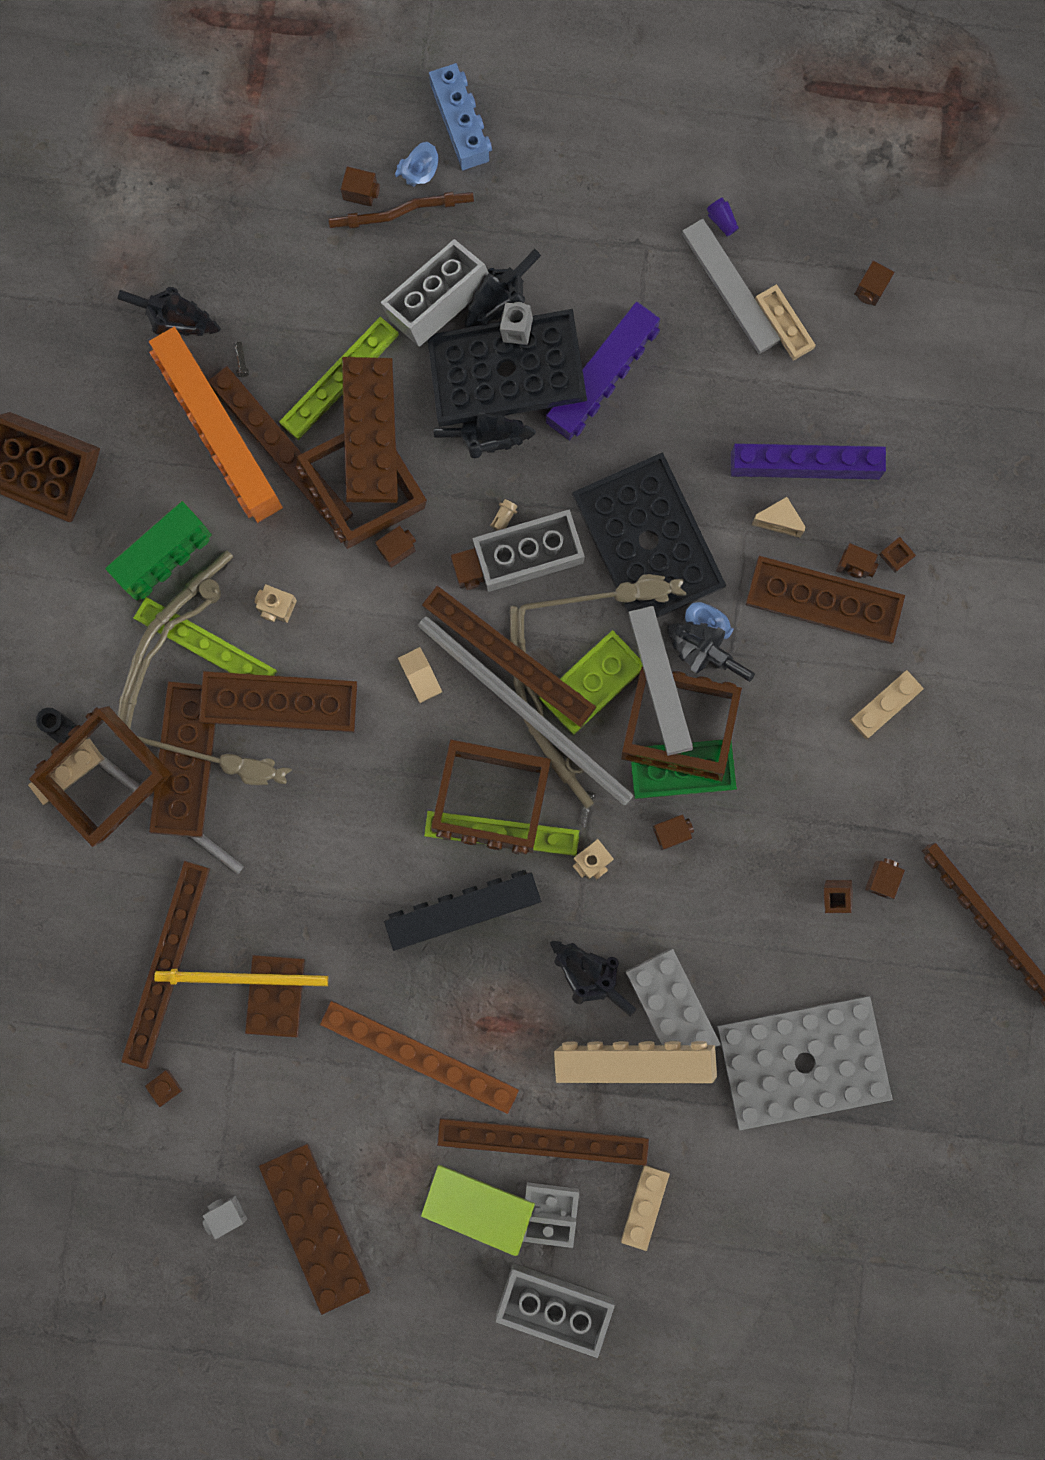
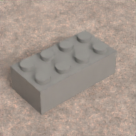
[381,239,488,347]
[473,509,585,592]
[625,949,720,1047]
[496,1263,615,1358]

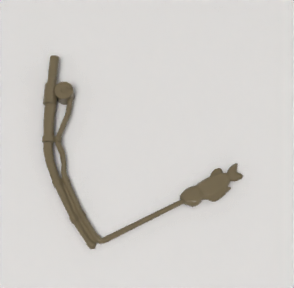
[114,550,292,785]
[509,574,687,809]

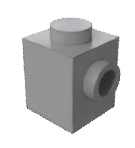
[203,1196,247,1240]

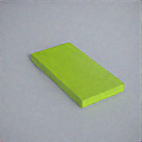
[539,630,643,736]
[421,1165,535,1256]

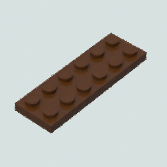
[342,357,398,503]
[745,556,905,644]
[199,671,357,733]
[149,682,216,838]
[259,1143,371,1315]

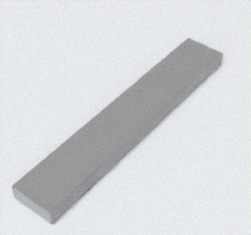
[682,219,781,354]
[628,606,693,756]

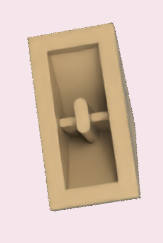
[752,497,805,538]
[398,647,442,703]

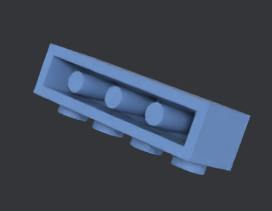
[429,63,492,171]

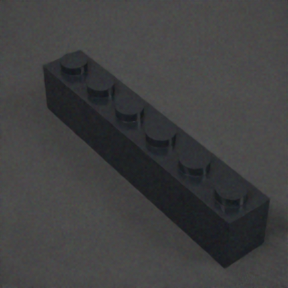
[384,870,542,951]

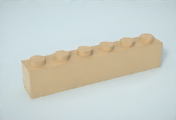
[554,1041,717,1083]

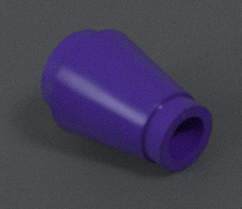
[707,197,739,237]

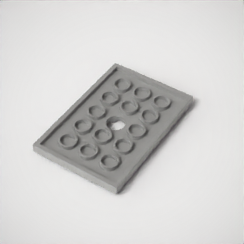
[717,996,893,1131]

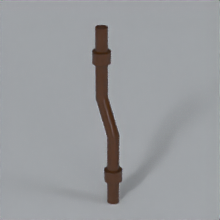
[329,192,474,228]

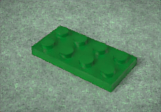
[630,740,737,799]

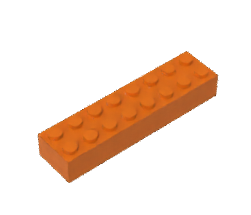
[149,326,283,523]

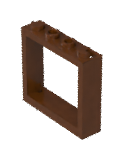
[295,433,427,549]
[621,667,742,781]
[29,706,172,847]
[431,739,551,855]

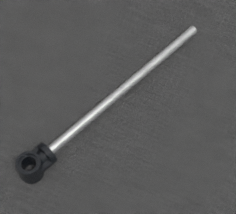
[36,707,244,874]

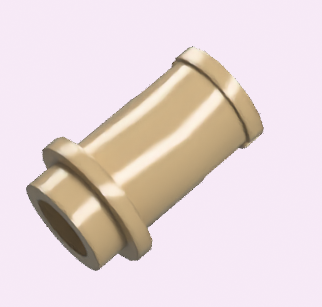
[490,499,518,531]

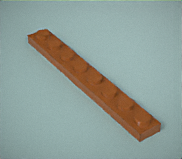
[320,1001,519,1114]

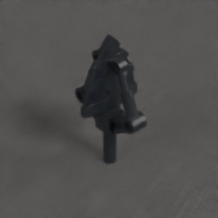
[465,248,541,328]
[117,287,221,336]
[433,412,536,459]
[668,622,755,682]
[550,941,637,1017]

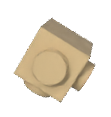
[255,584,297,623]
[573,839,614,880]

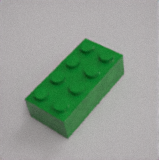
[105,501,212,601]

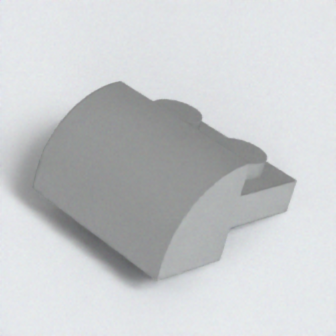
[523,1182,579,1248]

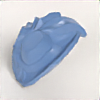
[395,142,438,187]
[685,602,733,647]

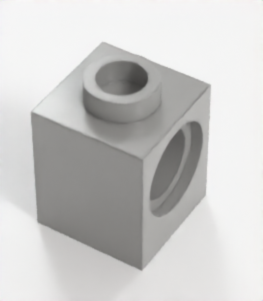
[500,302,533,345]

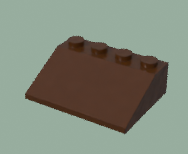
[0,412,100,522]

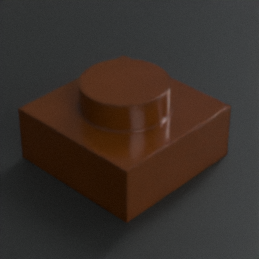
[879,537,916,573]
[145,1070,183,1107]

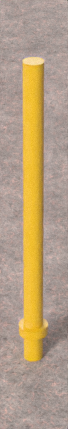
[155,969,329,986]

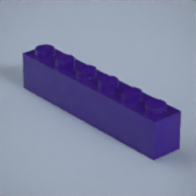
[546,301,660,441]
[731,444,886,480]

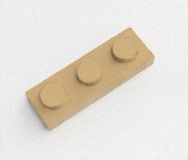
[755,284,816,361]
[849,670,924,739]
[28,739,104,805]
[621,1165,670,1251]

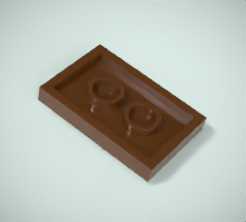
[245,955,305,1038]

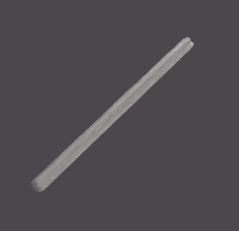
[418,617,633,805]

